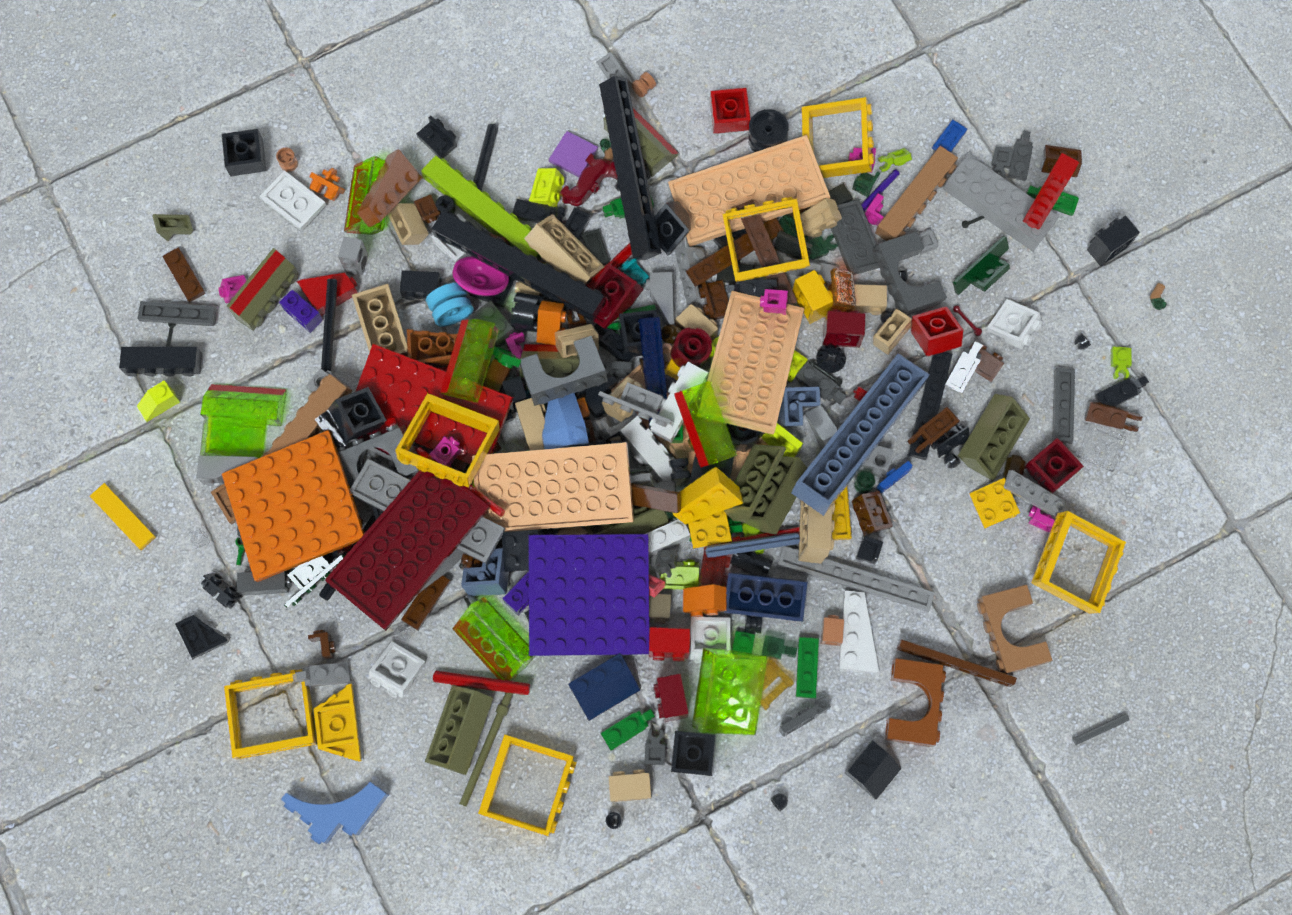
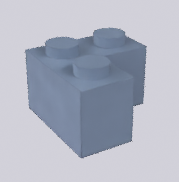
[777,387,820,427]
[461,548,509,596]

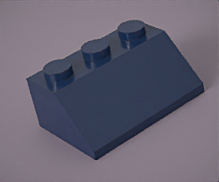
[568,653,640,721]

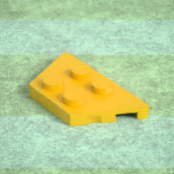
[313,684,362,762]

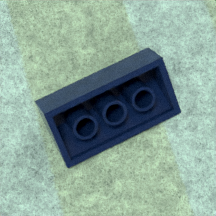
[724,572,808,622]

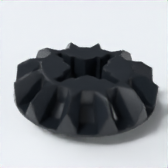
[816,344,846,373]

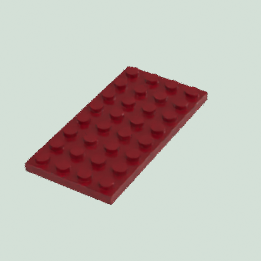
[325,459,490,631]

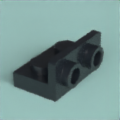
[416,116,457,159]

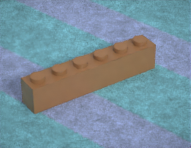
[875,146,958,241]
[261,374,353,457]

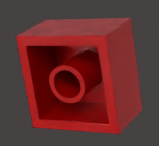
[710,88,750,134]
[911,306,964,357]
[649,627,690,662]

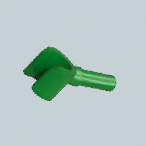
[235,537,245,566]

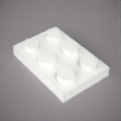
[260,170,326,231]

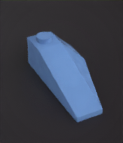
[542,393,589,449]

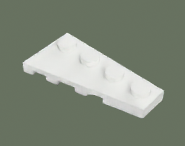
[839,591,879,673]

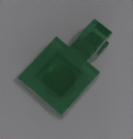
[761,635,797,660]

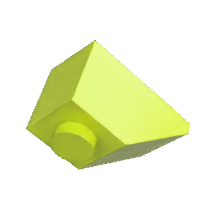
[137,380,180,422]

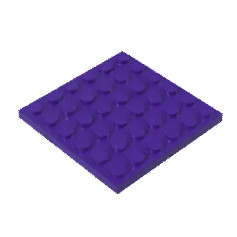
[529,534,649,656]

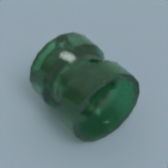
[854,471,875,494]

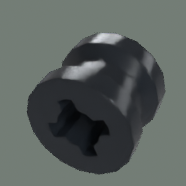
[436,195,456,215]
[745,615,762,633]

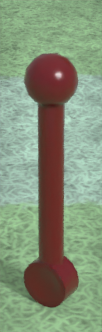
[953,305,982,336]

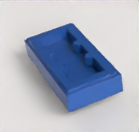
[932,120,968,153]
[876,461,913,493]

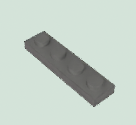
[137,301,216,326]
[1052,368,1075,444]

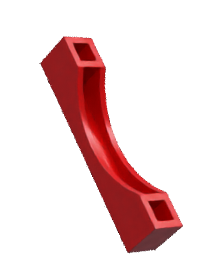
[1023,153,1079,230]

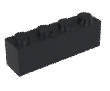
[119,347,202,377]

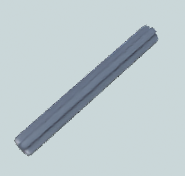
[706,533,800,558]

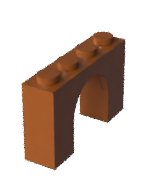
[884,658,946,747]

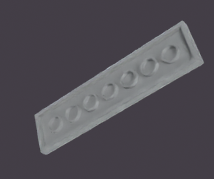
[350,459,505,564]

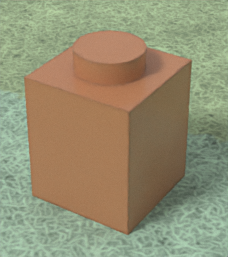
[821,615,844,646]

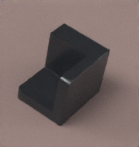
[856,536,883,565]

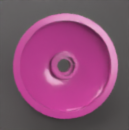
[452,257,509,296]

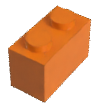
[536,301,567,345]
[683,584,726,617]

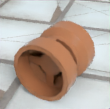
[631,72,656,97]
[276,147,298,172]

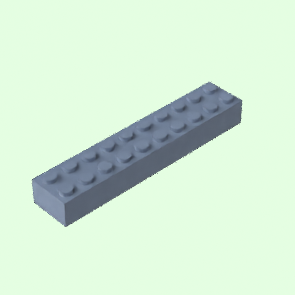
[791,354,930,516]

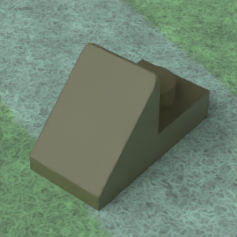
[152,214,193,241]

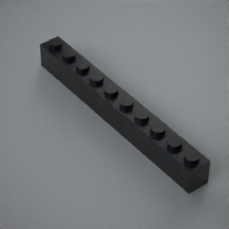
[599,76,662,260]
[431,211,605,322]

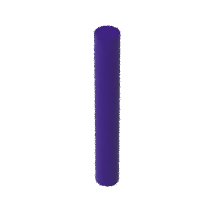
[861,169,900,211]

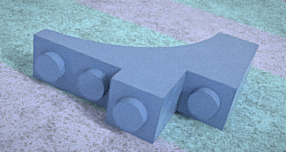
[281,782,389,844]

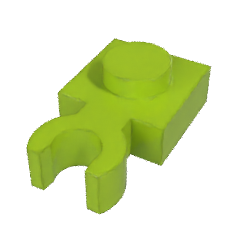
[1111,347,1132,380]

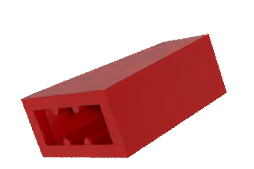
[297,272,358,316]

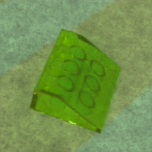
[692,648,767,735]

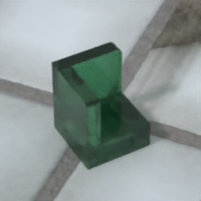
[852,171,881,197]

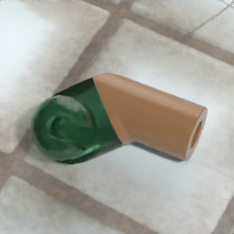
[599,139,613,162]
[1150,283,1167,310]

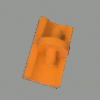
[309,168,346,201]

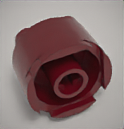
[670,327,712,368]

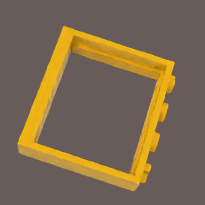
[802,97,874,178]
[722,197,810,282]
[395,393,499,487]
[1031,511,1126,614]
[224,669,317,760]
[478,734,577,837]

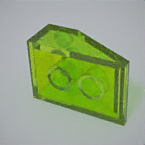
[200,415,266,458]

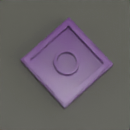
[549,131,598,177]

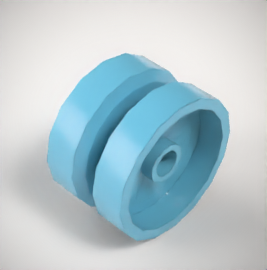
[426,283,474,327]

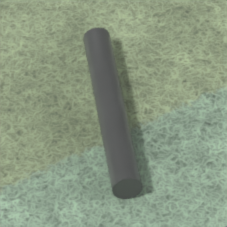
[1072,713,1130,745]

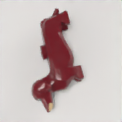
[560,153,617,206]

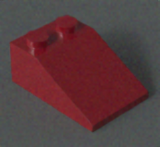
[591,264,643,329]

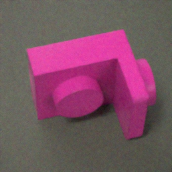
[865,193,884,226]
[218,275,246,303]
[505,332,525,359]
[1028,506,1055,533]

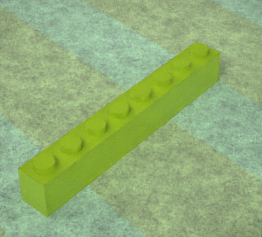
[421,155,541,261]

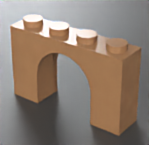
[977,585,1053,674]

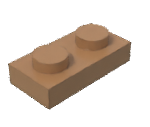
[211,483,236,525]

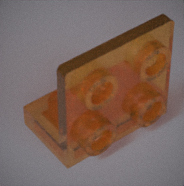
[828,268,857,312]

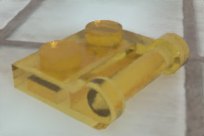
[741,658,794,711]

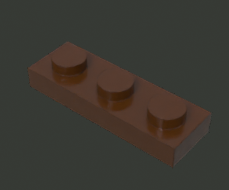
[162,247,206,303]
[401,575,451,631]

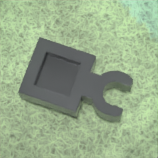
[991,146,1014,179]
[655,550,679,578]
[644,729,665,765]

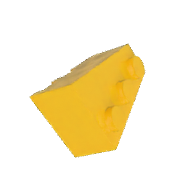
[672,467,743,524]

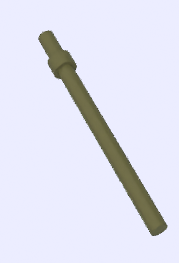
[459,692,513,807]

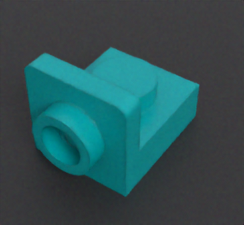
[621,259,650,286]

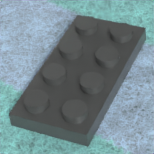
[831,200,880,276]

